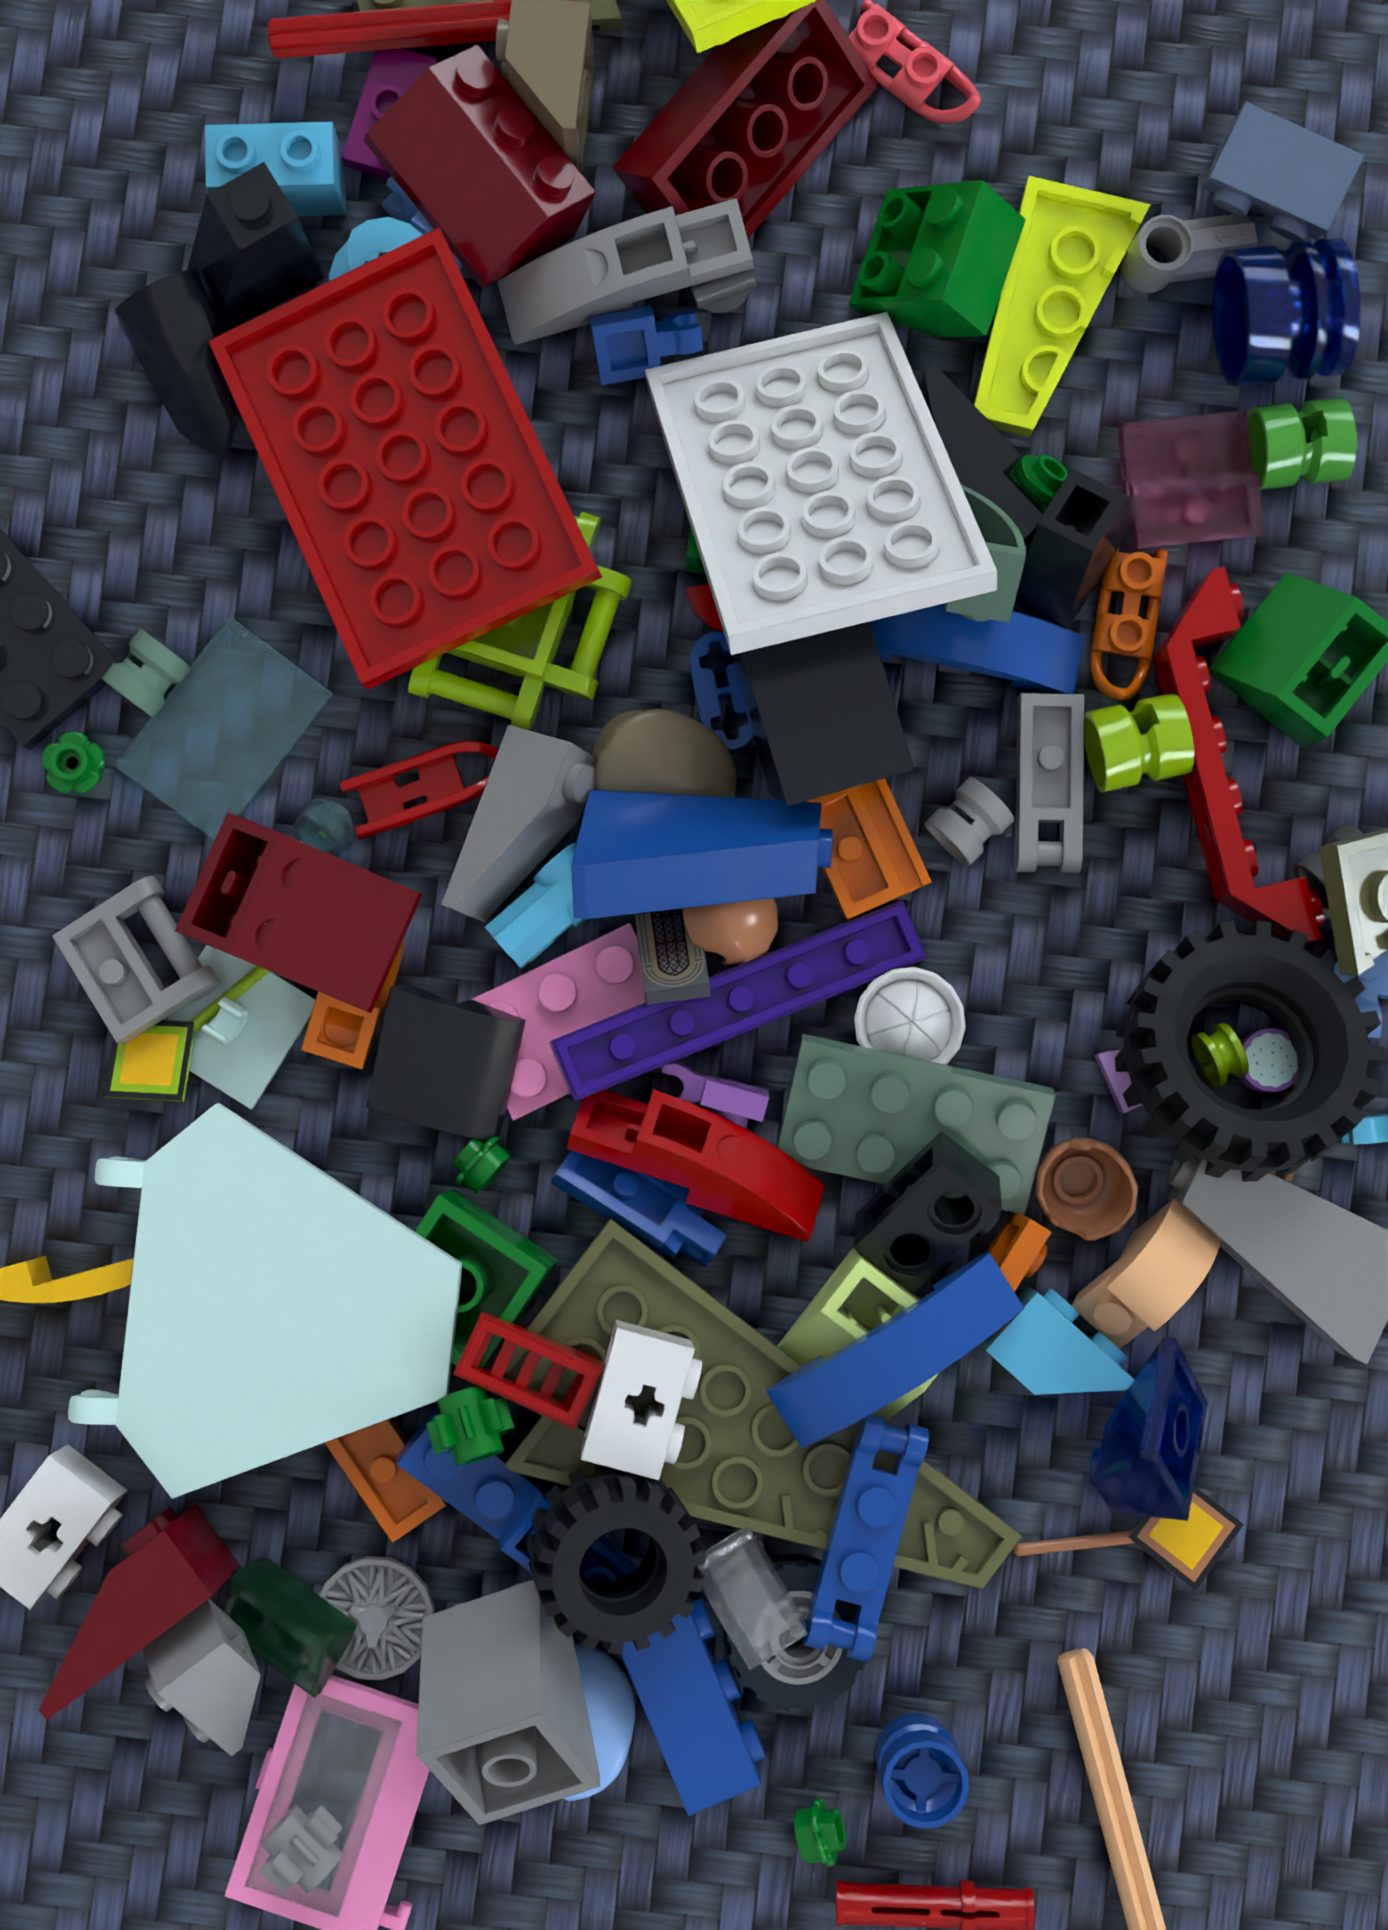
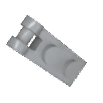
[1013,693,1084,873]

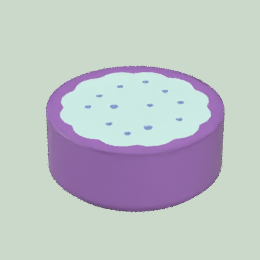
[1239,1028,1299,1093]

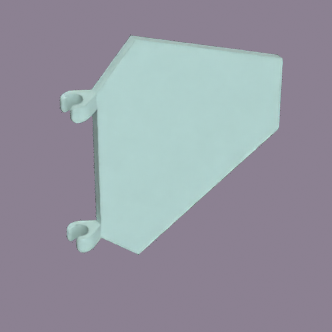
[68,1103,463,1499]

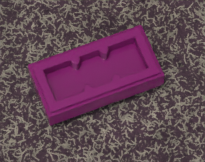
[341,48,438,179]

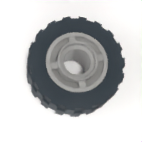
[723,1554,866,1712]

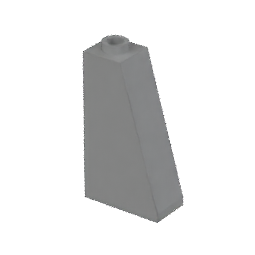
[1167,1155,1388,1364]

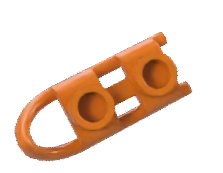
[1090,548,1168,700]

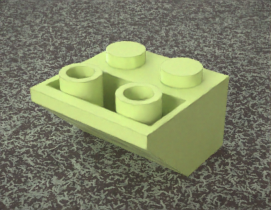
[777,1247,939,1422]

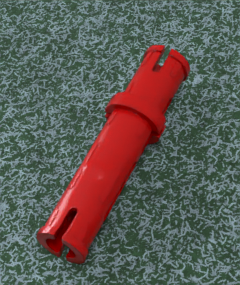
[835,1879,1035,1930]

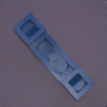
[869,604,1085,694]
[766,1251,1024,1448]

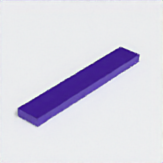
[549,900,927,1102]

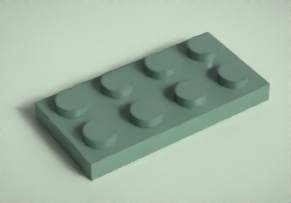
[777,1034,1056,1215]

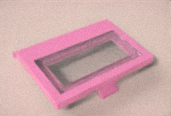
[224,1665,430,1930]

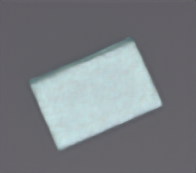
[114,616,333,840]

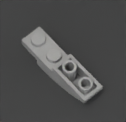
[497,198,754,345]

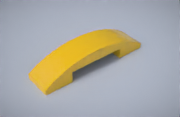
[0,1256,134,1303]

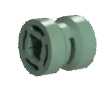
[101,629,192,718]

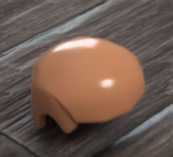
[683,898,778,965]
[1034,1137,1138,1241]

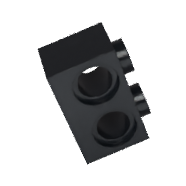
[854,1131,1002,1292]

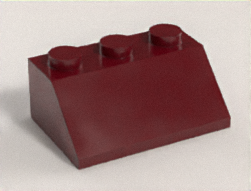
[364,45,596,288]

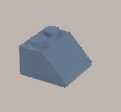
[1202,101,1365,243]

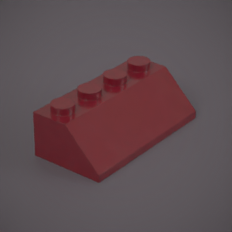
[612,0,878,239]

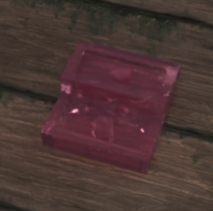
[1117,410,1263,549]

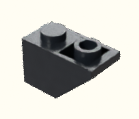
[1015,468,1133,629]

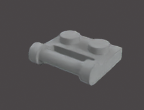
[52,876,220,1044]

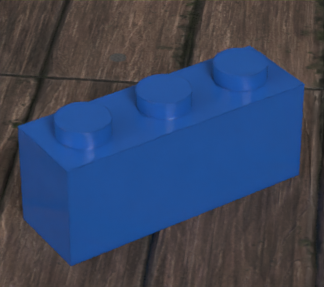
[621,1594,767,1816]

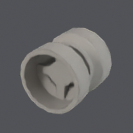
[924,777,1014,866]

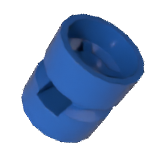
[874,1713,969,1829]

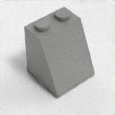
[416,1580,600,1825]

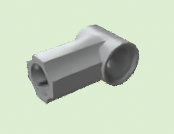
[1121,214,1258,293]

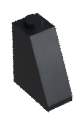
[187,162,324,335]

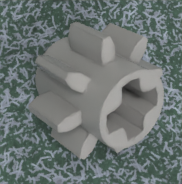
[260,1805,343,1894]

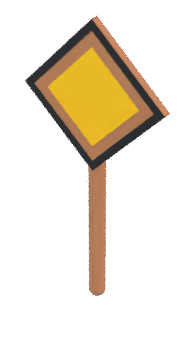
[1013,1472,1244,1591]

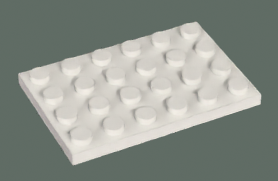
[645,312,997,655]

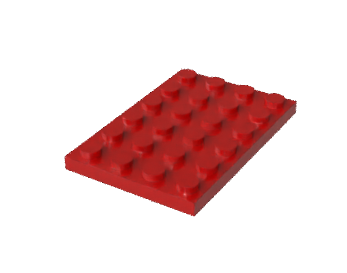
[208,227,602,690]

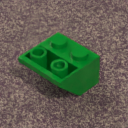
[849,180,1026,338]
[1208,572,1388,749]

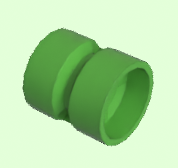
[1244,397,1357,490]

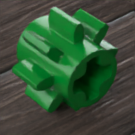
[426,1386,515,1467]

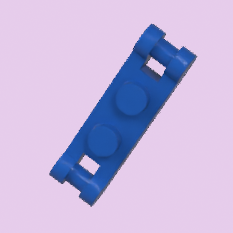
[802,1413,929,1662]

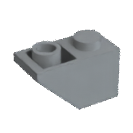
[142,1599,261,1756]

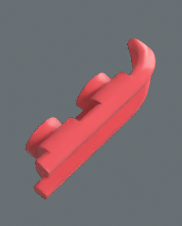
[848,0,981,124]

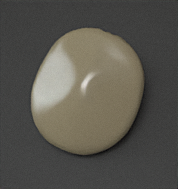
[592,709,737,798]

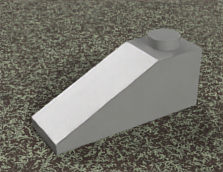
[441,725,597,923]

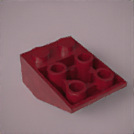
[175,812,422,1013]

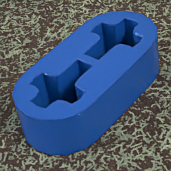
[690,632,754,754]

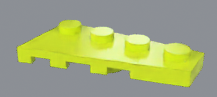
[973,176,1151,437]

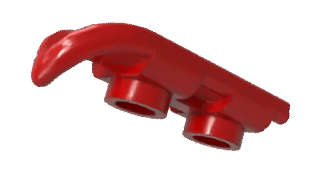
[340,740,499,840]

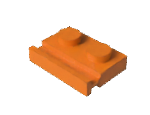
[804,778,932,921]

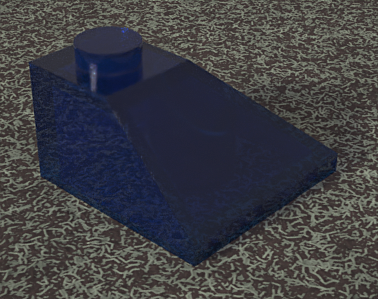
[1090,1338,1208,1521]

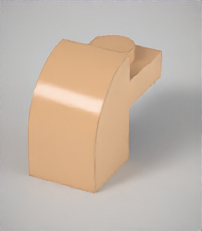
[1072,1199,1222,1349]

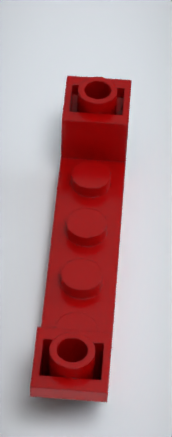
[1152,567,1324,943]

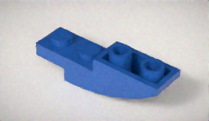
[396,1405,638,1582]

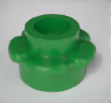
[42,732,105,794]
[453,1136,511,1194]
[794,1798,846,1867]

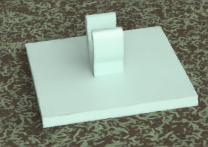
[164,945,316,1110]

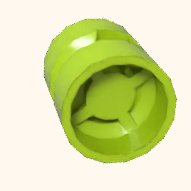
[1084,693,1194,793]

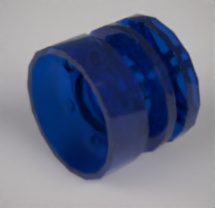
[1212,237,1360,387]

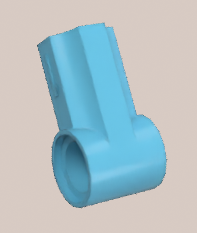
[485,843,587,969]

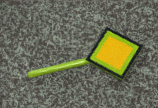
[104,966,270,1102]

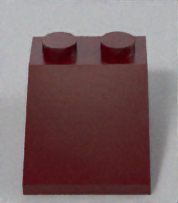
[39,1504,240,1721]

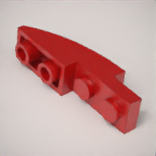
[566,1090,825,1243]

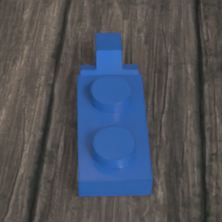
[550,1151,727,1267]

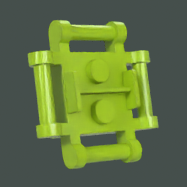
[408,512,633,731]

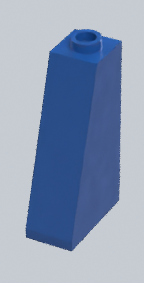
[571,790,833,919]

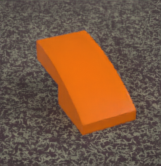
[301,941,407,1069]

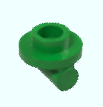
[1007,455,1068,514]

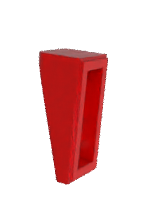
[453,1311,604,1430]

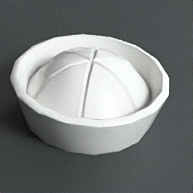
[854,967,966,1065]

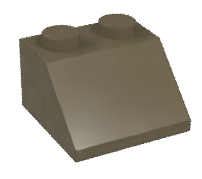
[496,0,595,174]

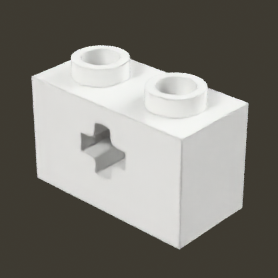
[581,1320,702,1480]
[0,1444,128,1610]

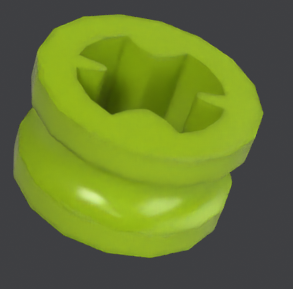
[1191,1023,1249,1087]

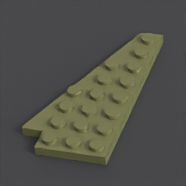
[503,1217,1022,1589]

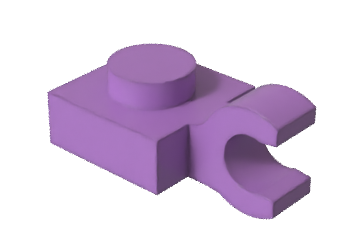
[662,1061,769,1128]

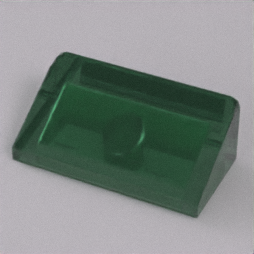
[223,1558,357,1698]

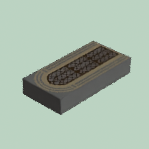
[634,908,711,1005]

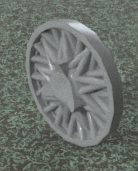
[313,1556,435,1680]

